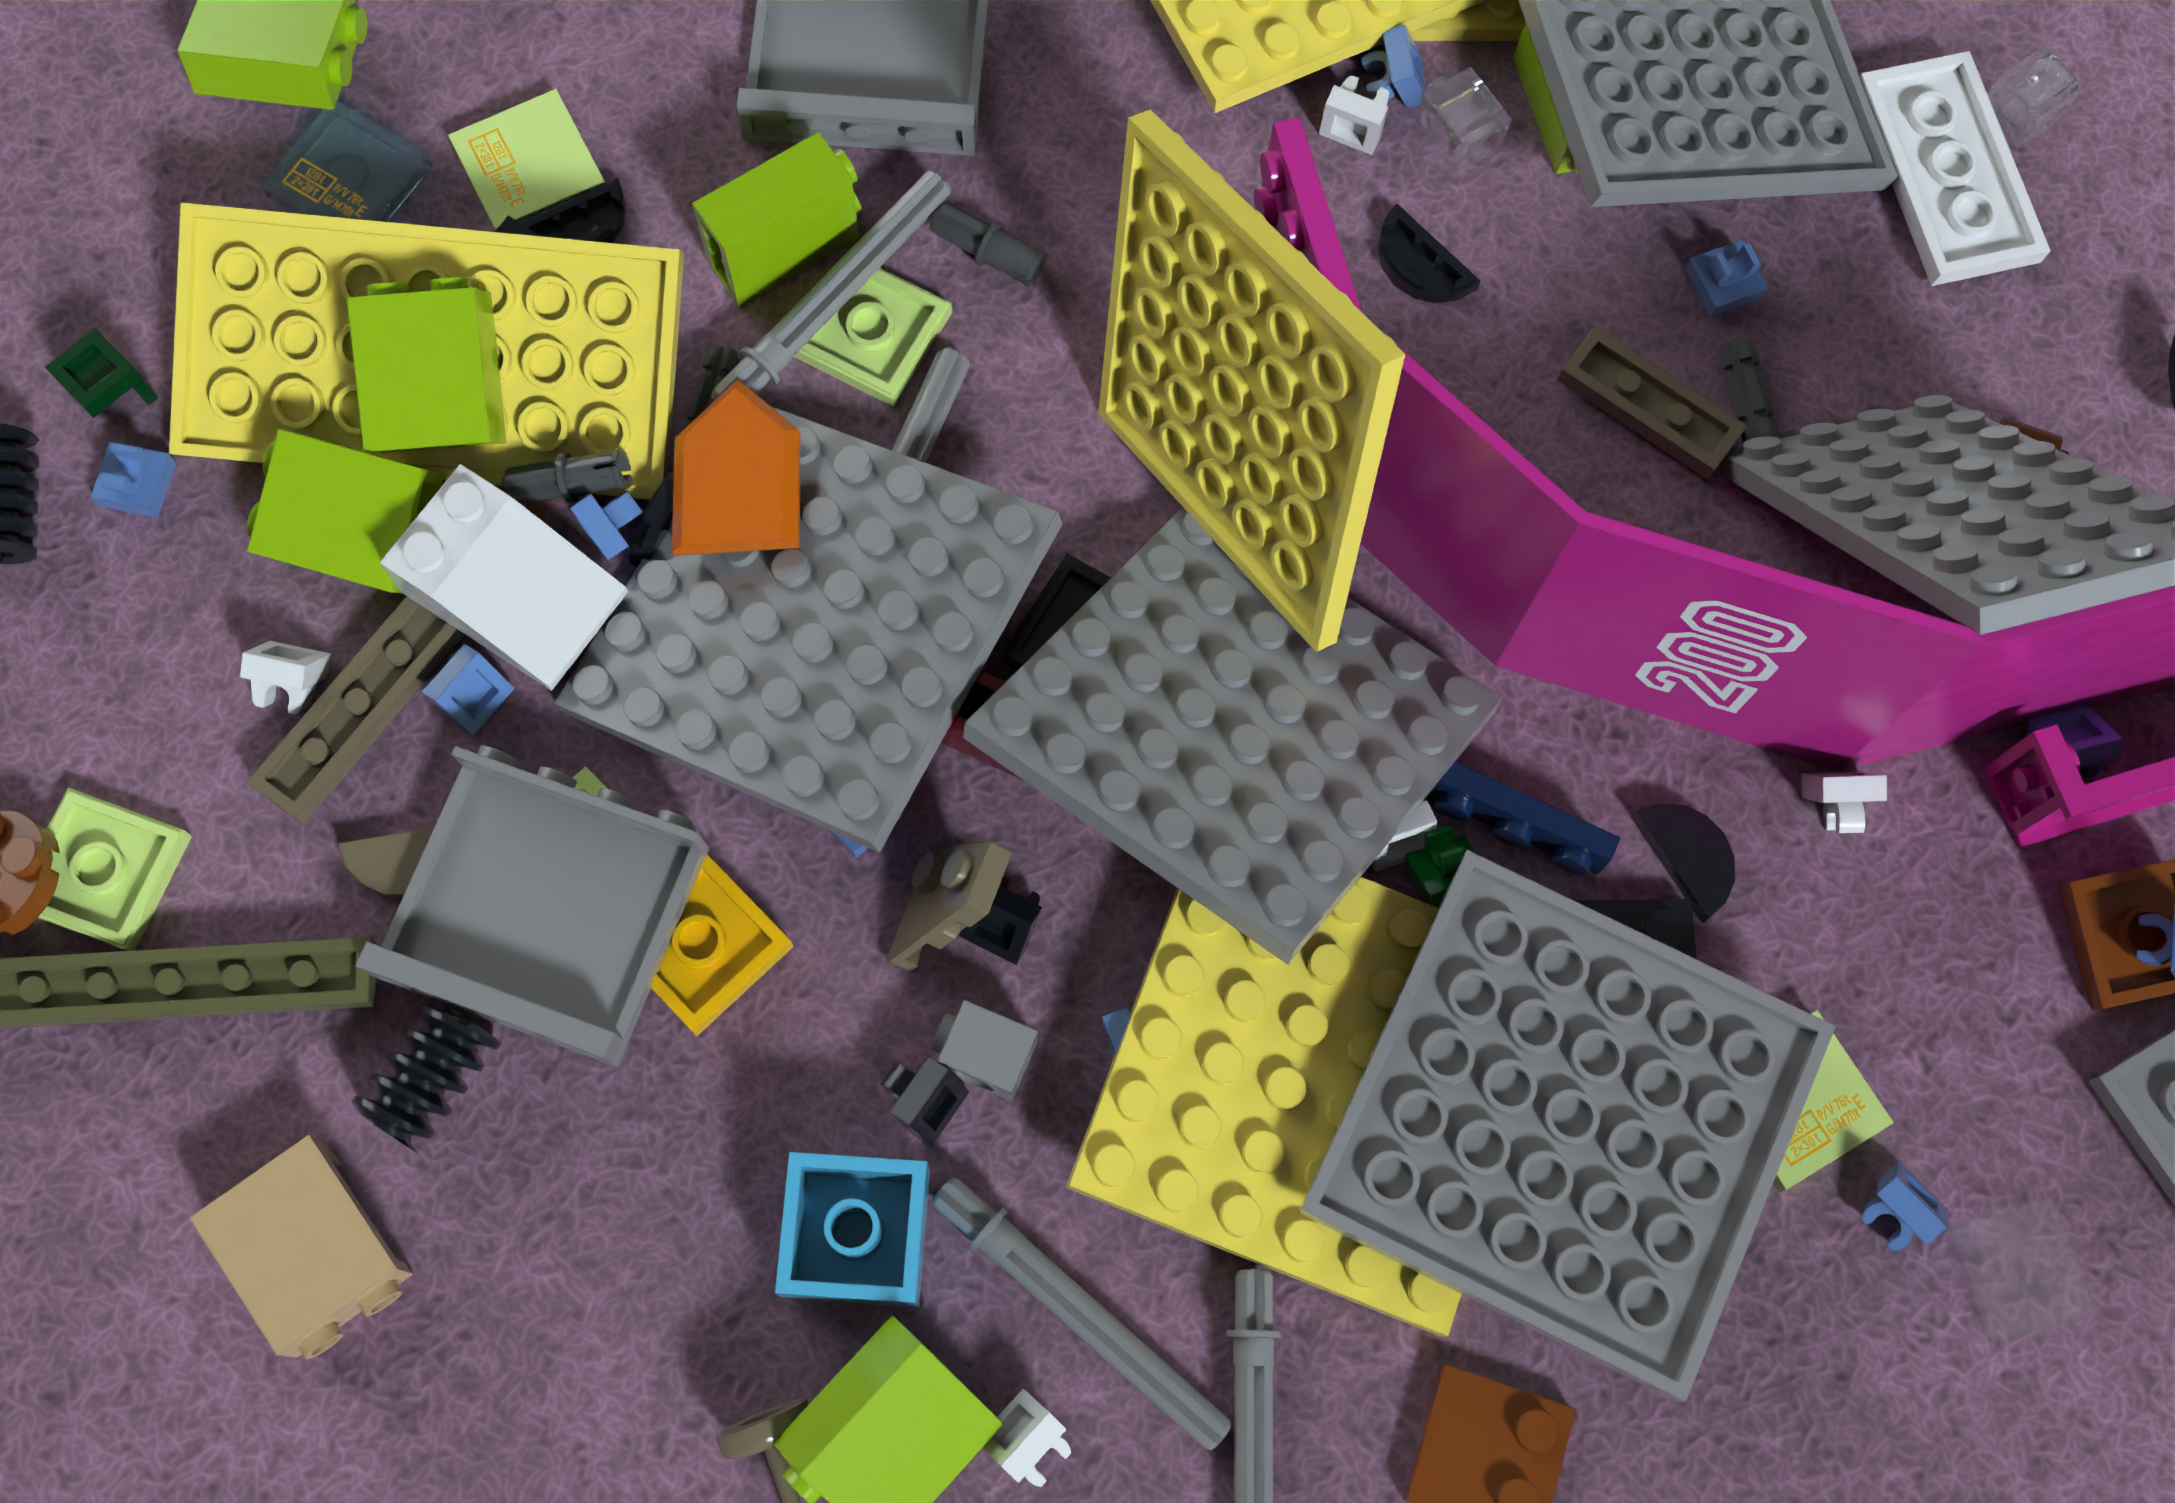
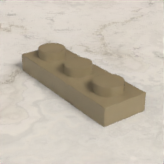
[1557,326,1747,480]

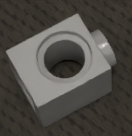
[932,1000,1038,1102]

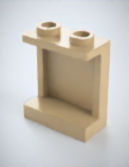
[189,1135,413,1360]

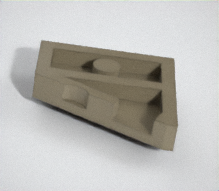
[886,841,1012,971]

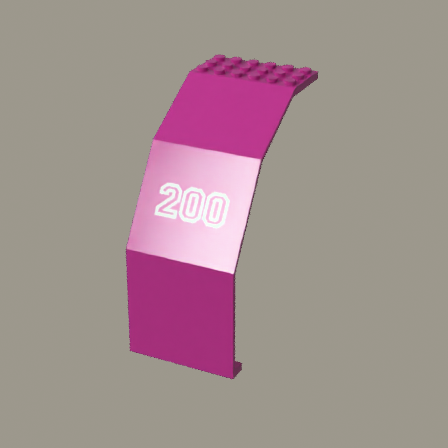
[1254,117,2175,771]

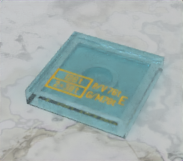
[260,101,433,222]

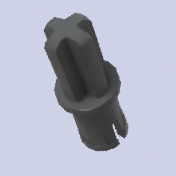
[930,203,1047,288]
[502,448,632,504]

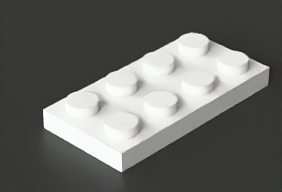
[1860,51,2051,286]

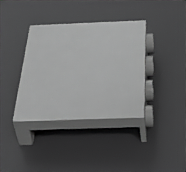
[736,0,989,156]
[355,745,709,1068]

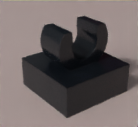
[959,876,1042,965]
[881,1057,969,1147]

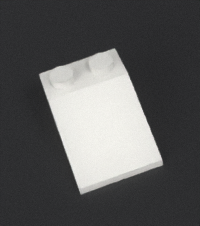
[380,464,628,691]

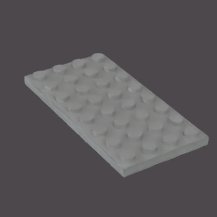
[1722,395,2175,635]

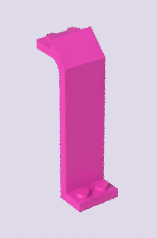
[1983,724,2175,849]

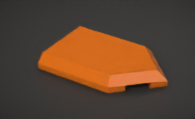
[672,379,801,556]

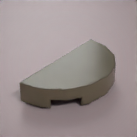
[338,827,434,900]

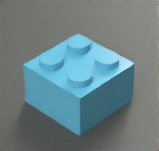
[775,1152,930,1308]

